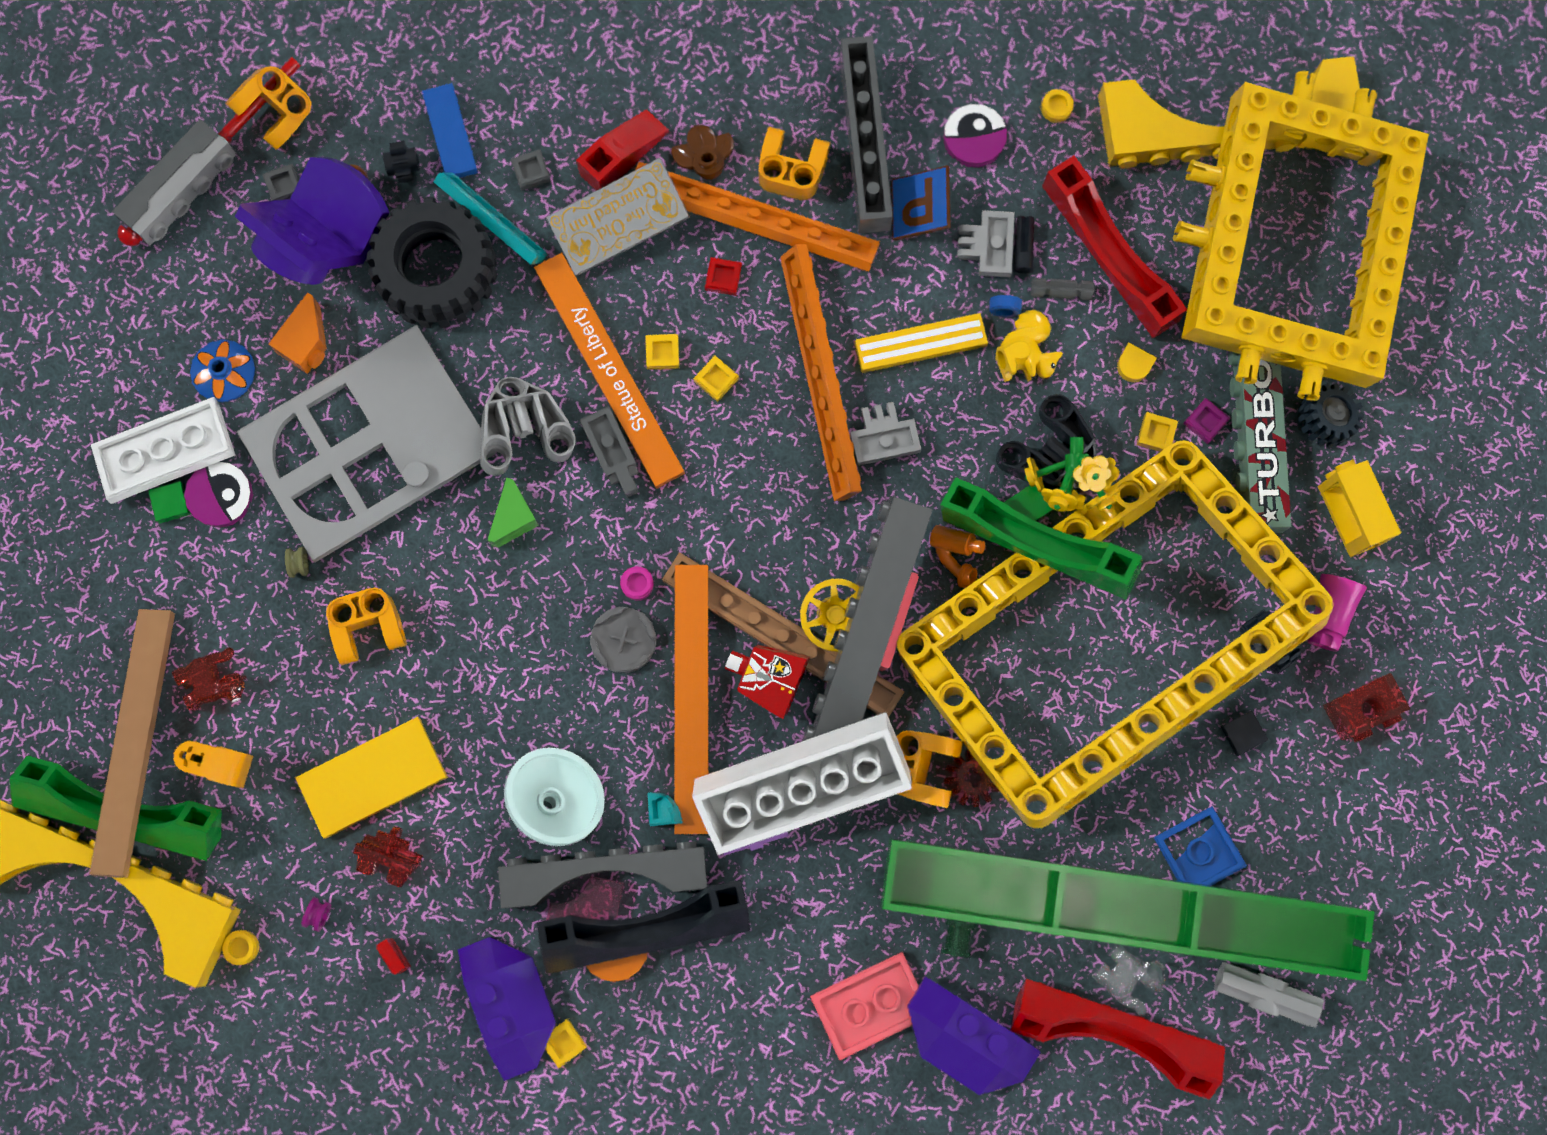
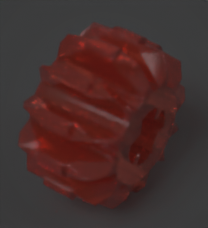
[943,750,999,808]

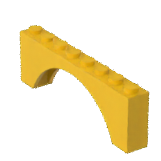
[1098,56,1360,169]
[0,799,241,988]

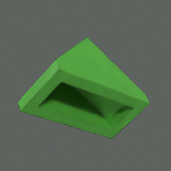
[487,478,539,548]

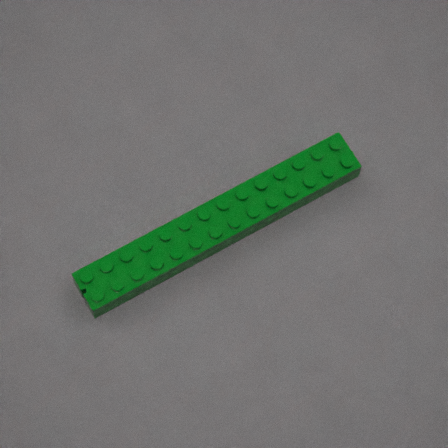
[880,838,1375,981]

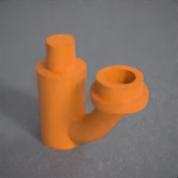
[930,525,985,588]

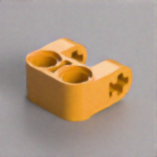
[226,66,311,150]
[759,126,831,200]
[326,588,407,666]
[896,731,963,808]
[173,741,253,788]

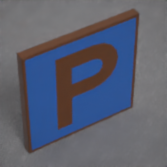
[891,165,951,241]

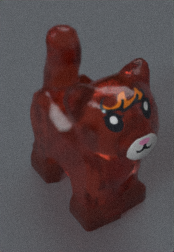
[172,647,247,711]

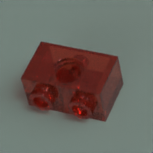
[1323,673,1410,743]

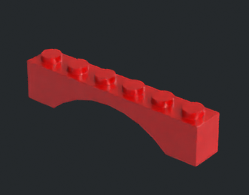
[1042,155,1187,339]
[1010,979,1225,1100]

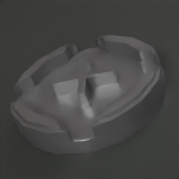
[590,607,657,673]

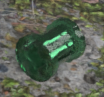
[940,919,976,959]

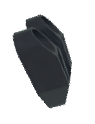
[996,394,1097,493]

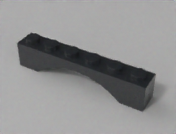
[537,880,750,974]

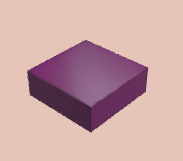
[1183,398,1231,444]

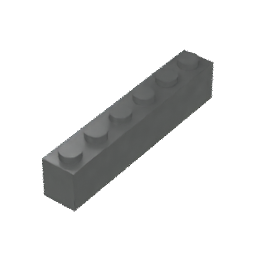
[839,36,893,234]

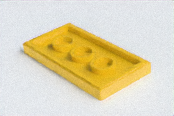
[295,717,448,839]

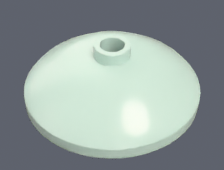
[504,748,605,846]

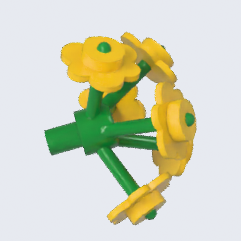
[1024,437,1121,511]

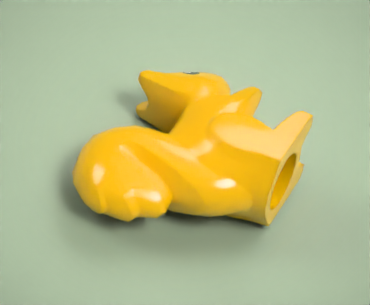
[996,310,1063,382]

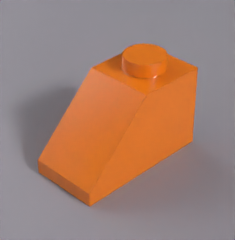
[269,292,327,374]

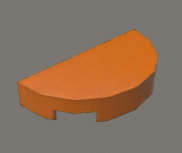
[586,953,648,982]

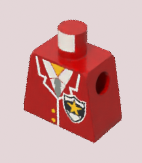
[725,645,810,719]

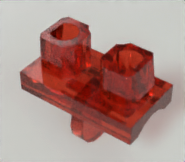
[353,826,423,887]

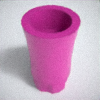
[1308,574,1367,652]

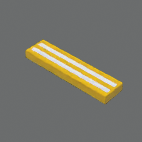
[855,313,988,373]

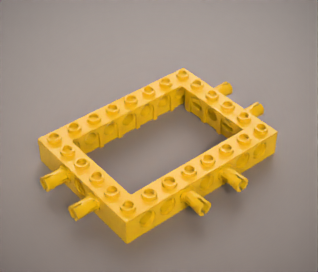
[1173,71,1429,401]

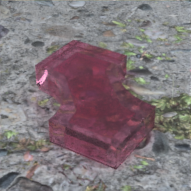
[546,876,625,920]

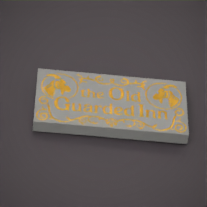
[546,158,690,276]

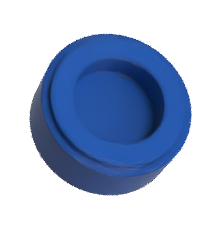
[989,295,1022,317]

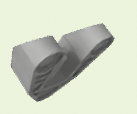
[480,377,575,476]

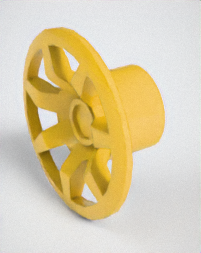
[800,579,859,651]

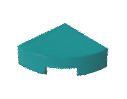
[647,792,683,826]

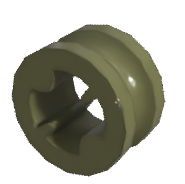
[285,547,309,578]

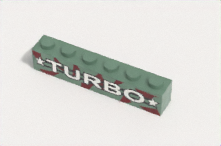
[1228,351,1291,533]

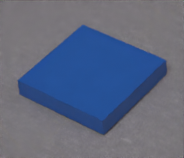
[1154,806,1247,886]

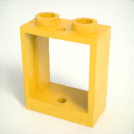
[1318,459,1401,557]

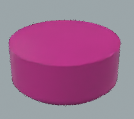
[620,566,654,601]

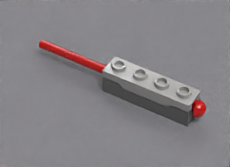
[112,57,301,246]

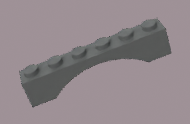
[498,841,708,909]

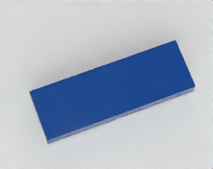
[422,83,478,178]

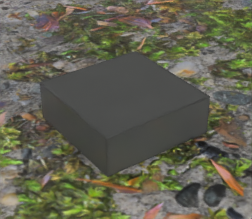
[510,149,551,191]
[262,164,299,201]

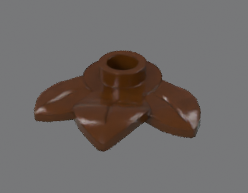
[671,124,734,180]

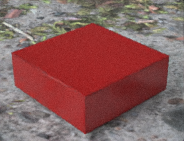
[705,257,742,296]
[376,938,411,975]

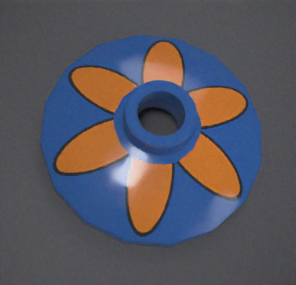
[190,340,255,402]

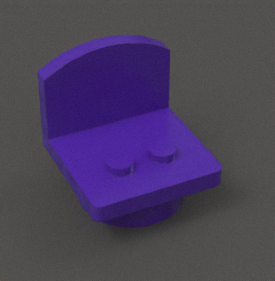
[235,157,389,285]

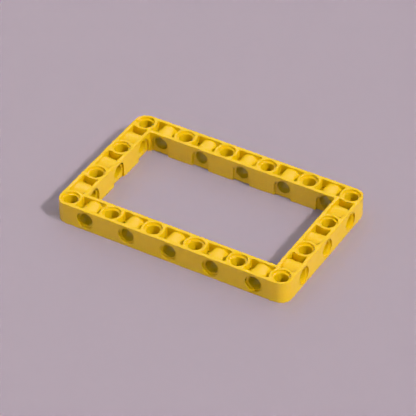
[897,440,1333,828]

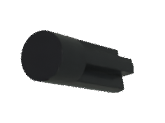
[1014,216,1034,273]

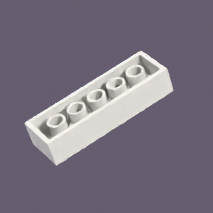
[692,712,912,855]

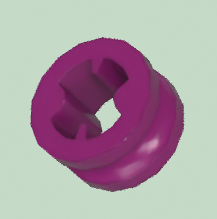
[302,897,331,932]

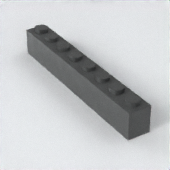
[802,496,933,741]

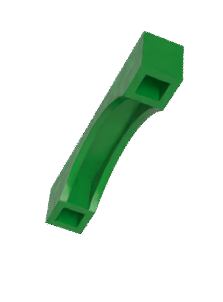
[940,477,1142,600]
[9,755,221,861]

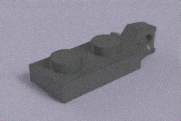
[579,406,639,498]

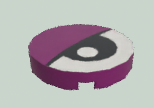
[944,104,1007,168]
[184,462,253,528]

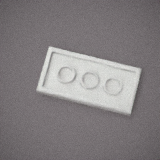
[91,397,235,504]

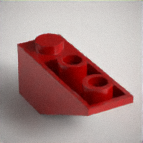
[576,109,669,191]

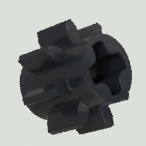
[383,140,420,183]

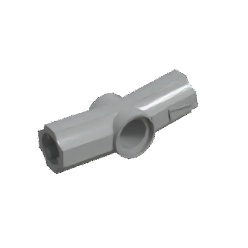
[1214,962,1324,1028]

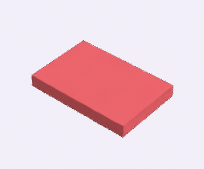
[810,952,919,1061]

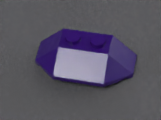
[458,937,556,1081]
[907,976,1041,1095]

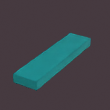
[433,172,548,265]

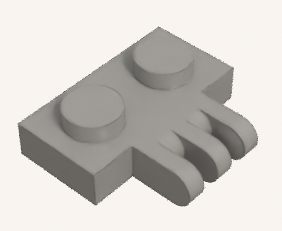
[957,210,1015,277]
[850,402,922,466]

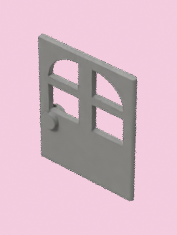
[237,325,496,563]

